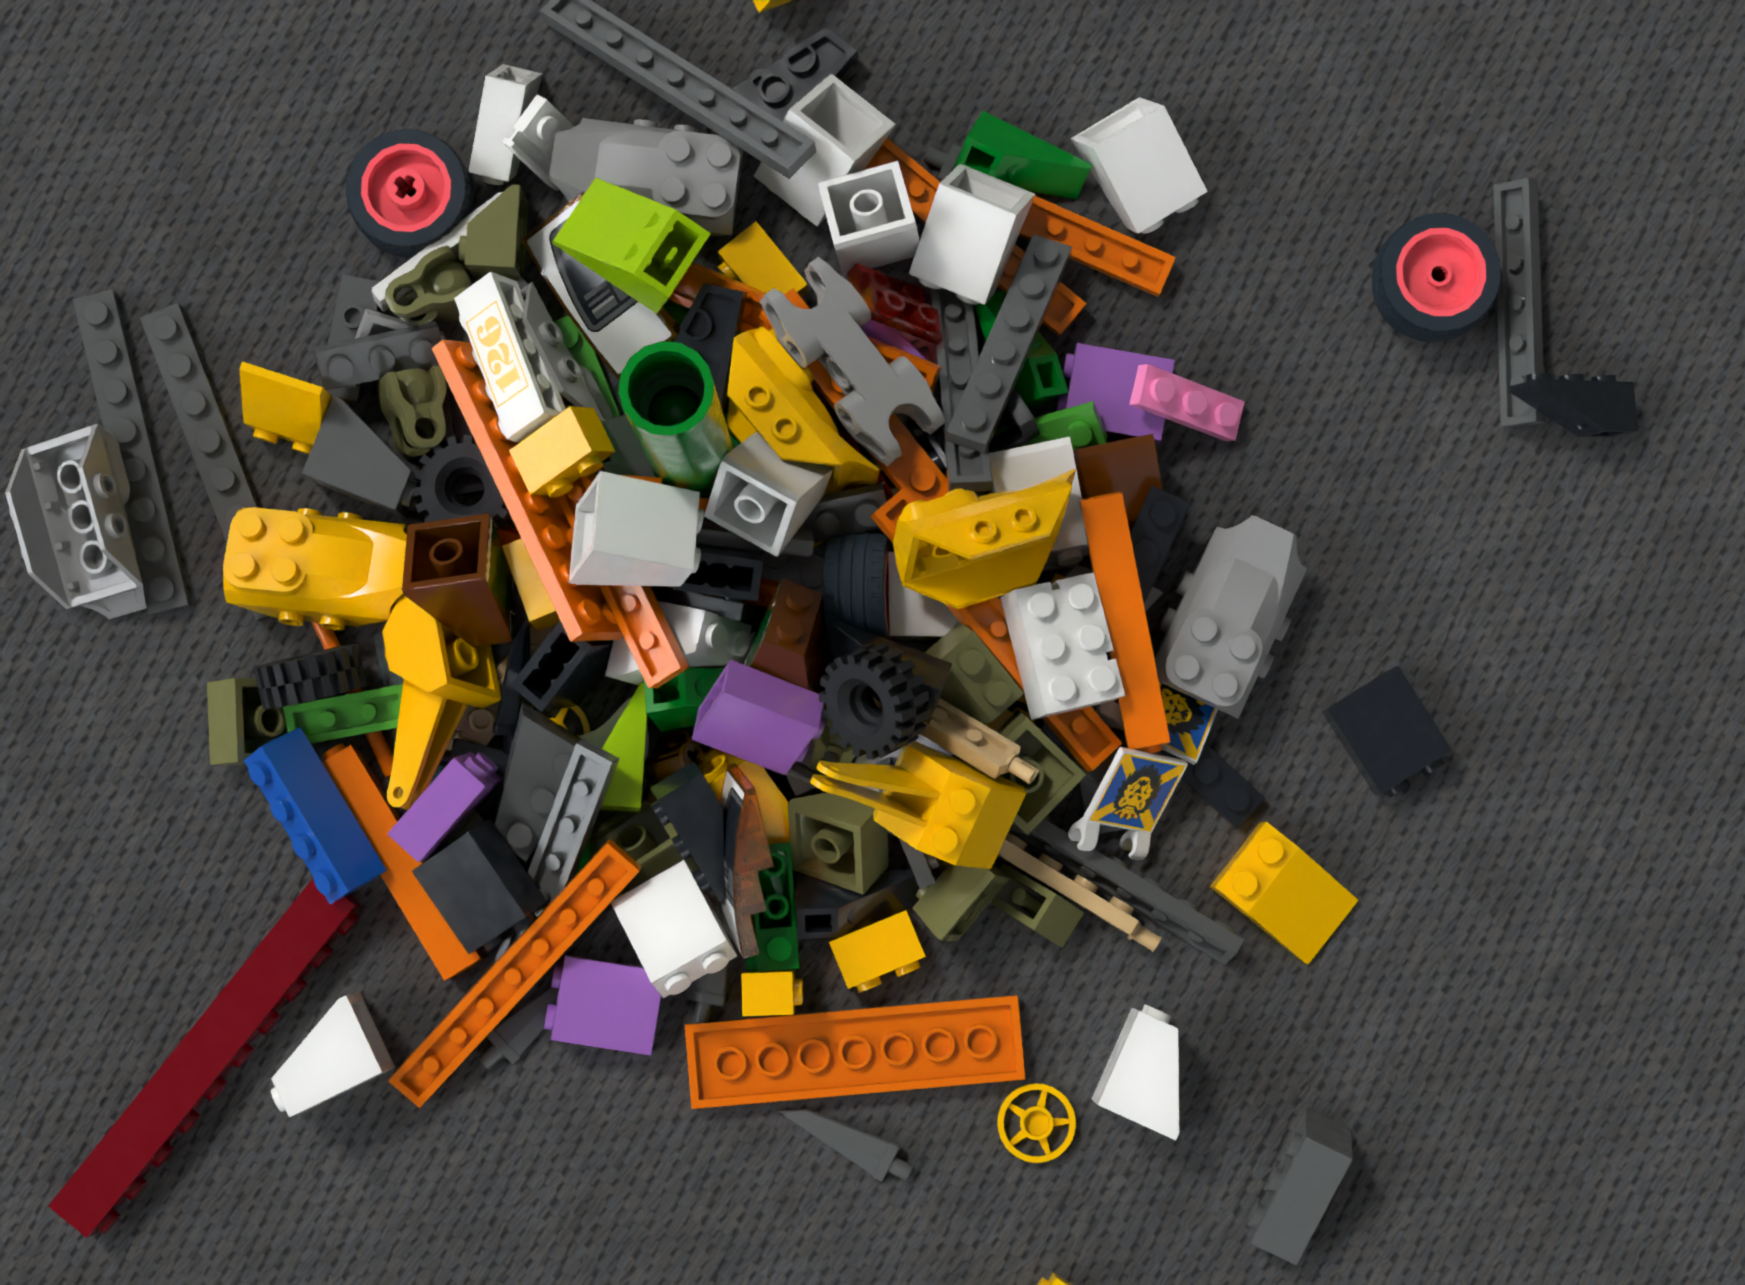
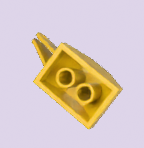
[382,594,501,810]
[810,741,1026,869]

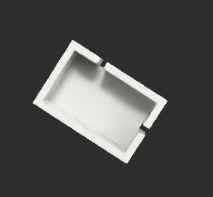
[1000,572,1125,720]

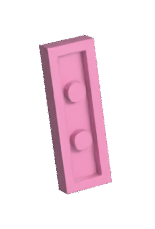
[1129,364,1245,441]

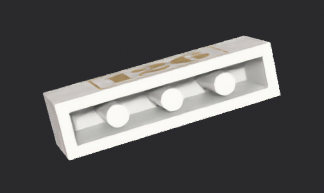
[454,271,566,443]

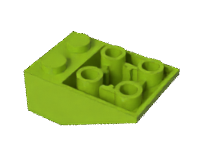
[552,177,711,314]

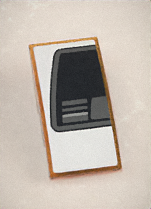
[522,191,681,380]
[719,763,774,959]

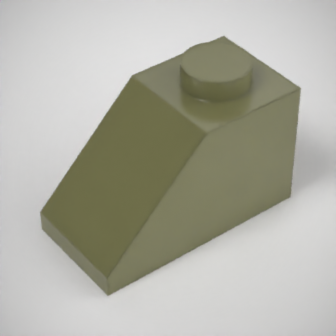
[990,863,1084,948]

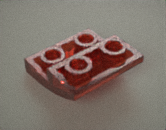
[847,263,943,345]

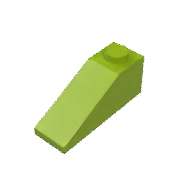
[600,682,647,812]

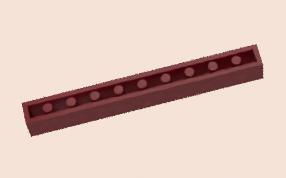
[48,878,362,1238]

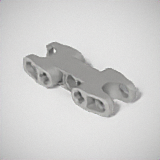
[760,257,946,467]

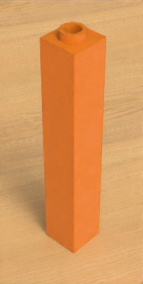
[1079,491,1170,754]
[321,743,485,981]

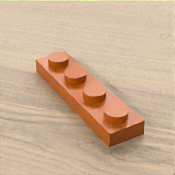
[1019,196,1176,297]

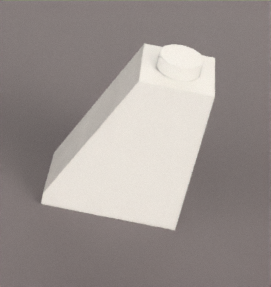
[468,64,542,185]

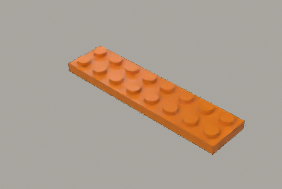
[431,339,624,642]
[685,995,1025,1109]

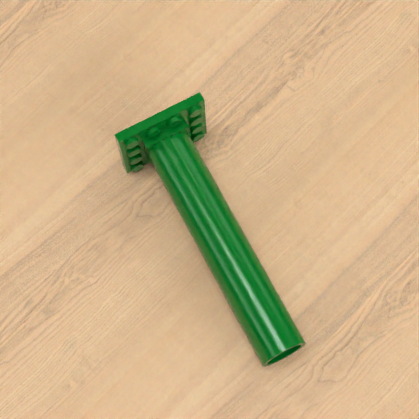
[618,341,741,518]

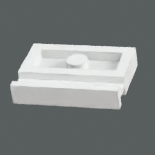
[502,95,574,191]

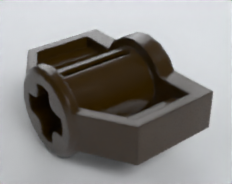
[643,729,707,804]

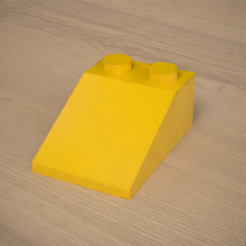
[239,362,333,455]
[1209,821,1359,965]

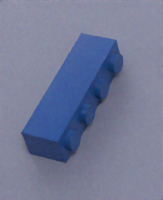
[244,727,387,905]

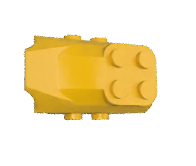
[727,327,880,494]
[893,469,1076,609]
[223,507,407,631]

